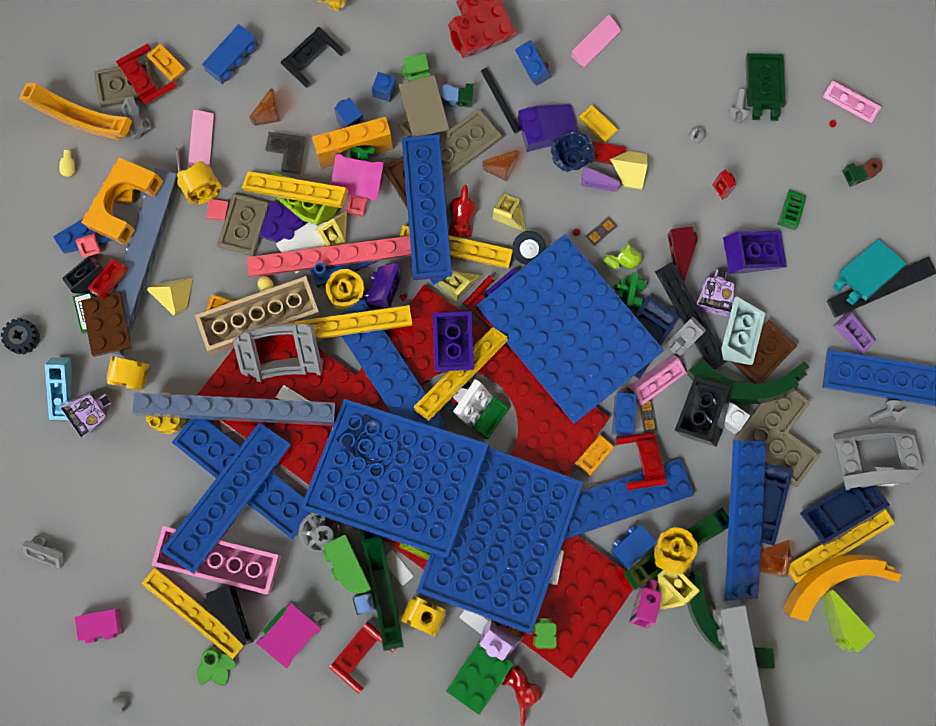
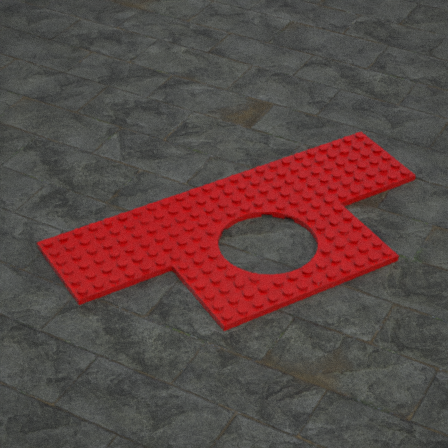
[197,285,634,679]

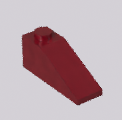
[667,226,698,282]

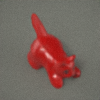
[448,185,477,238]
[502,665,542,726]

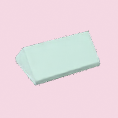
[721,297,766,365]

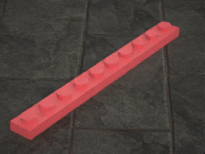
[247,236,411,277]

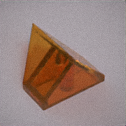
[249,88,281,126]
[482,150,519,182]
[760,540,792,578]

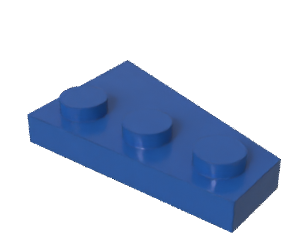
[53,219,113,254]

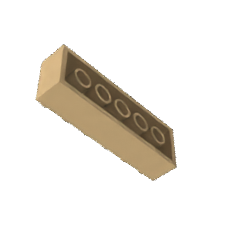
[195,276,321,355]

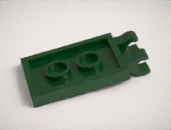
[746,53,786,121]

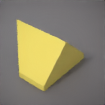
[611,151,647,190]
[492,193,526,232]
[315,210,347,247]
[438,270,482,302]
[147,277,193,316]
[657,570,700,610]

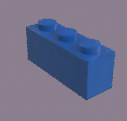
[202,24,258,84]

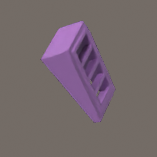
[581,166,620,192]
[833,313,875,354]

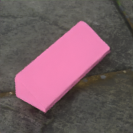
[571,15,621,68]
[823,80,881,123]
[189,110,214,167]
[628,355,687,406]

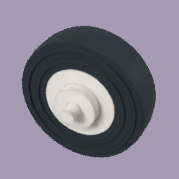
[512,231,546,265]

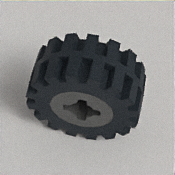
[1,318,40,354]

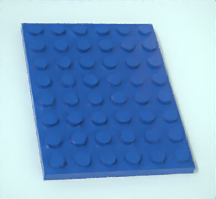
[476,234,664,424]
[301,399,490,559]
[416,447,583,635]

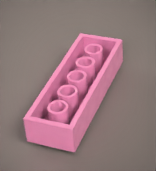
[152,526,281,595]

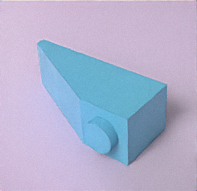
[45,357,72,420]

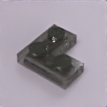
[266,132,306,174]

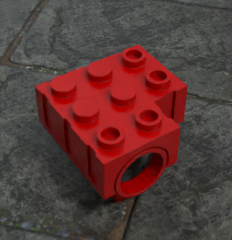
[448,0,516,59]

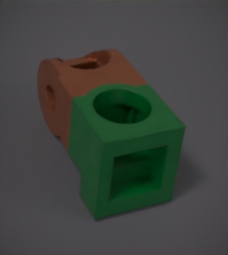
[842,158,883,187]

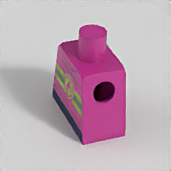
[629,579,662,629]

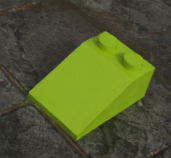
[821,590,875,652]

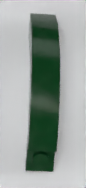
[687,359,809,404]
[623,507,729,590]
[359,529,404,651]
[687,571,775,669]

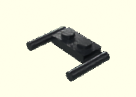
[280,26,346,88]

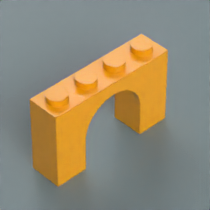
[312,117,393,169]
[81,157,163,246]

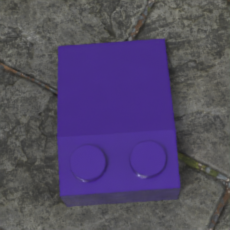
[517,104,579,152]
[723,231,787,274]
[364,263,401,310]
[433,311,474,372]

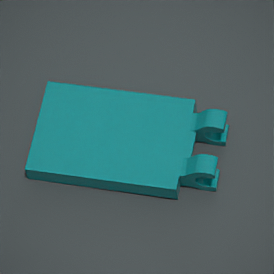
[832,239,907,305]

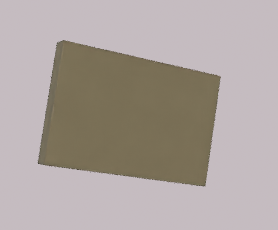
[94,61,154,108]
[398,75,449,137]
[217,193,270,256]

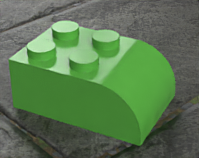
[322,535,372,594]

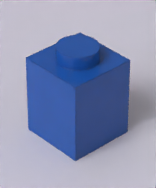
[372,72,396,102]

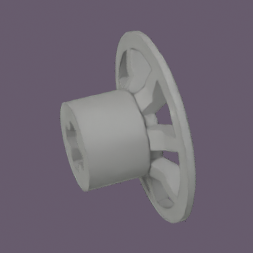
[298,513,341,554]

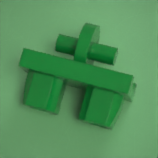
[350,145,375,161]
[613,272,646,308]

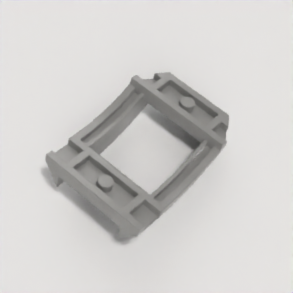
[233,324,324,382]
[833,429,923,490]

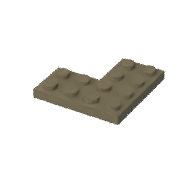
[398,108,502,182]
[733,391,820,487]

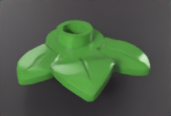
[197,648,236,686]

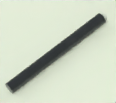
[481,68,521,134]

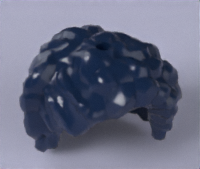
[550,131,595,172]

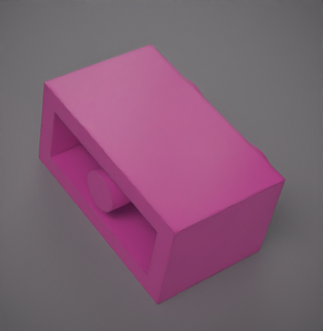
[75,609,123,644]

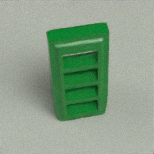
[777,190,806,230]

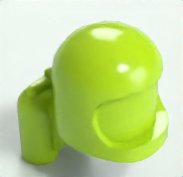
[602,242,642,269]

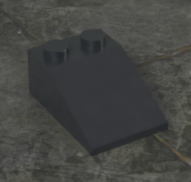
[675,377,731,447]
[204,585,253,645]

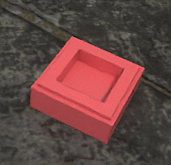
[345,194,368,217]
[206,199,229,221]
[75,233,101,258]

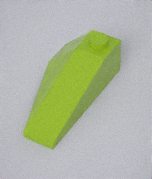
[270,171,338,226]

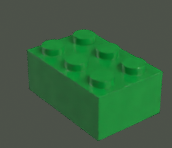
[446,640,513,715]

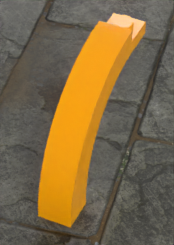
[19,83,132,140]
[782,554,901,622]

